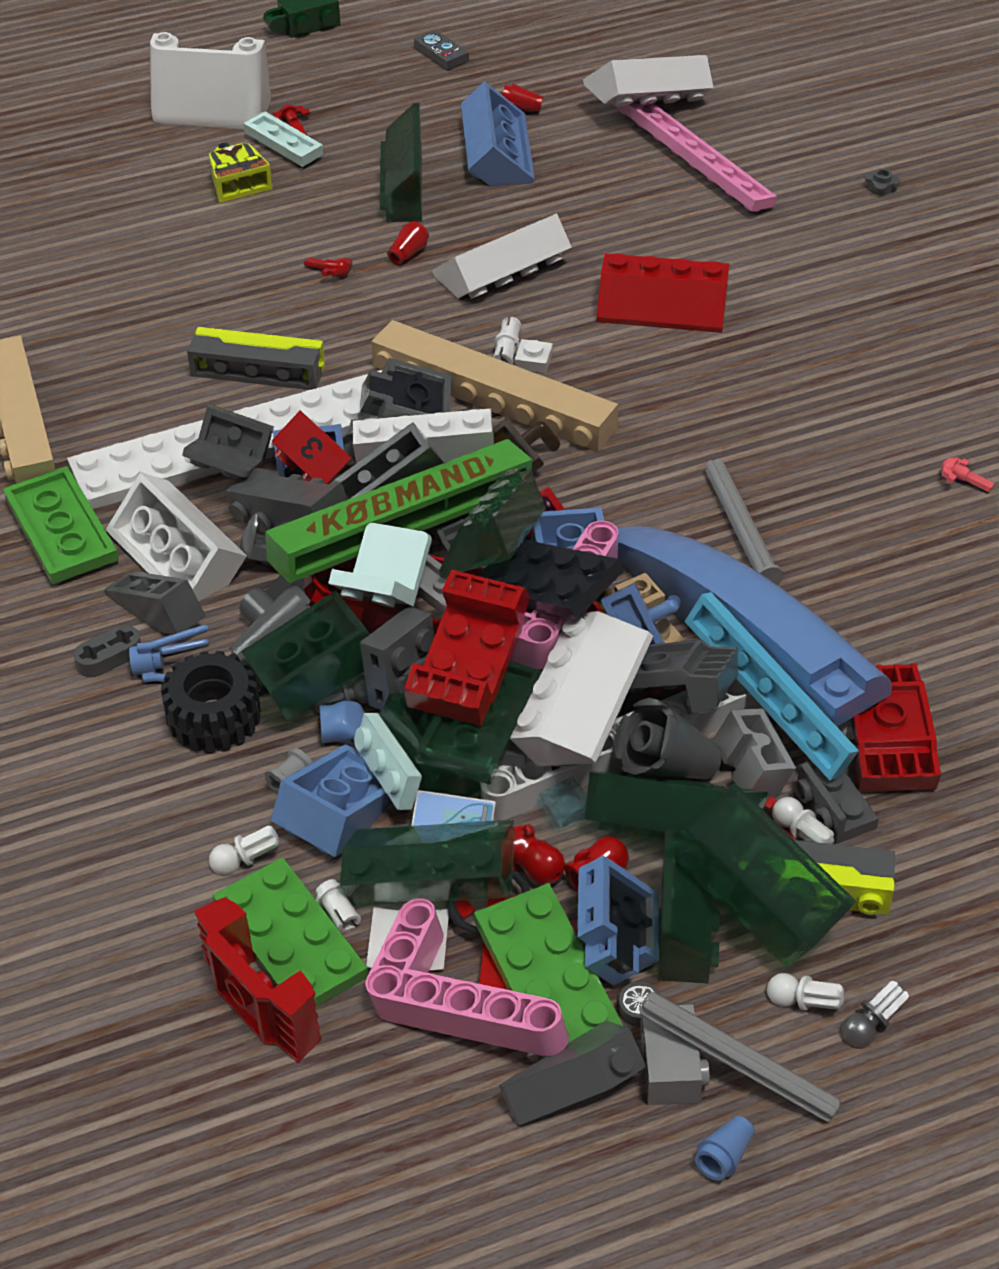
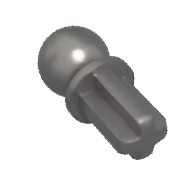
[841,980,909,1048]

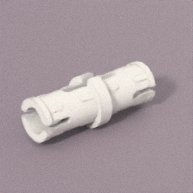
[493,317,522,365]

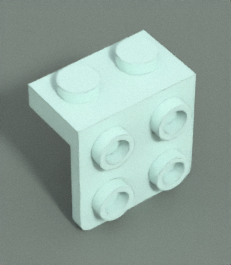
[328,523,432,608]

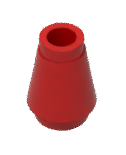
[503,83,543,113]
[387,221,429,265]

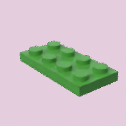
[3,466,119,585]
[212,857,368,1006]
[473,883,623,1059]

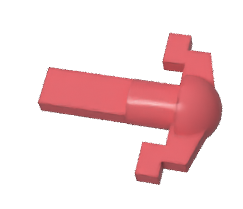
[941,457,995,492]

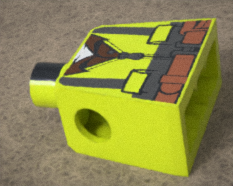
[209,142,272,203]

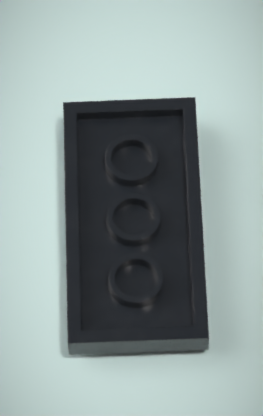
[479,538,625,620]

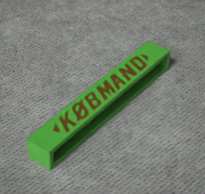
[265,439,532,584]

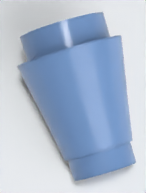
[695,1116,755,1181]

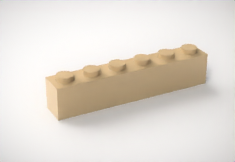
[0,335,55,484]

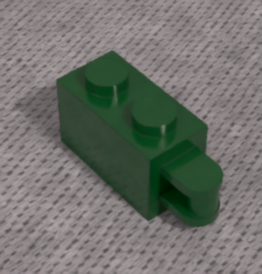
[263,0,341,38]

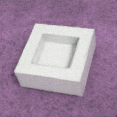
[515,339,553,373]

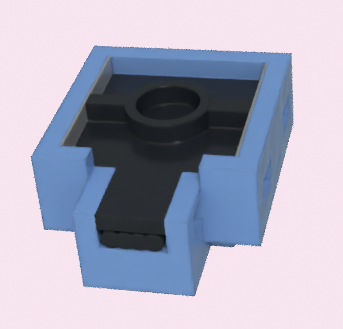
[577,855,659,985]

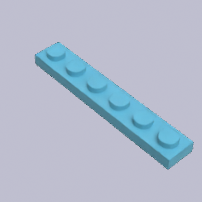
[684,592,859,781]

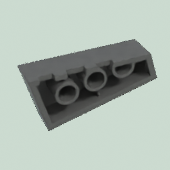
[226,468,347,533]

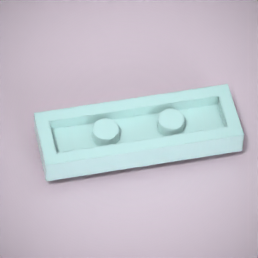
[244,111,324,167]
[354,713,422,810]

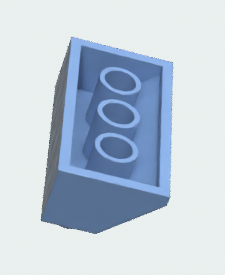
[461,81,535,186]

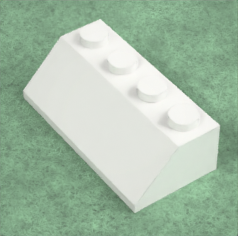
[583,55,714,107]
[432,213,572,299]
[353,409,494,463]
[106,472,247,601]
[510,611,653,767]

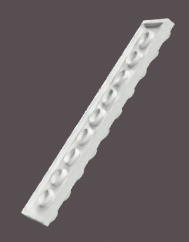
[67,370,382,509]

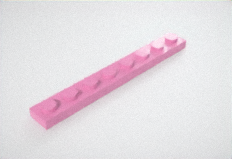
[611,101,777,212]

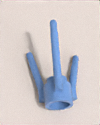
[129,625,209,683]

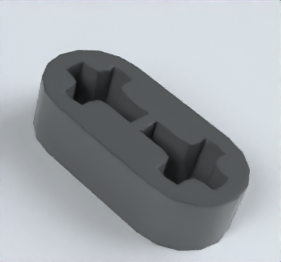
[73,625,141,677]

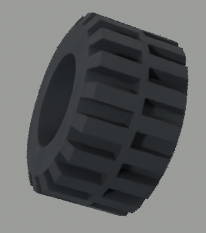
[161,651,261,752]

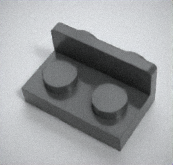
[795,762,879,844]

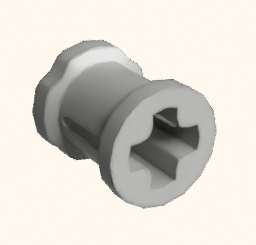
[264,748,313,794]

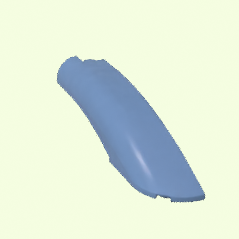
[618,526,892,727]

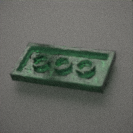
[415,661,542,785]

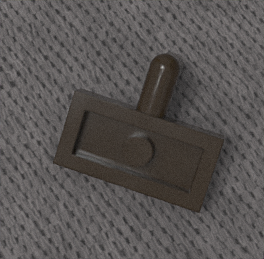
[493,418,560,474]

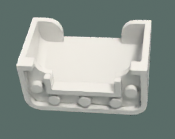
[150,32,271,130]

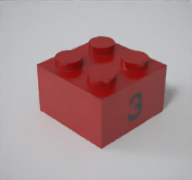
[271,410,355,485]

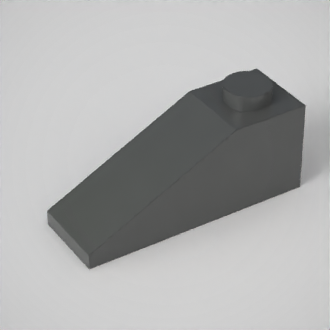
[104,571,206,635]
[499,1021,646,1126]

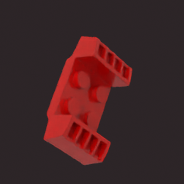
[404,569,530,727]
[851,663,941,792]
[194,897,322,1063]

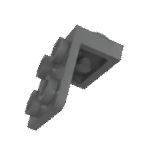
[182,404,274,480]

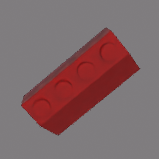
[596,253,730,333]

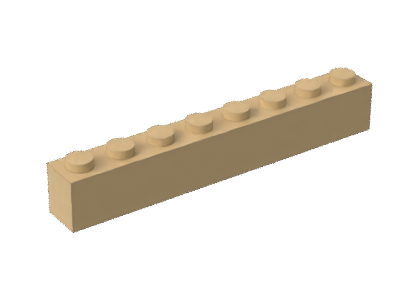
[371,320,618,452]

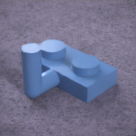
[601,583,681,644]

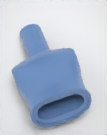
[320,701,391,745]

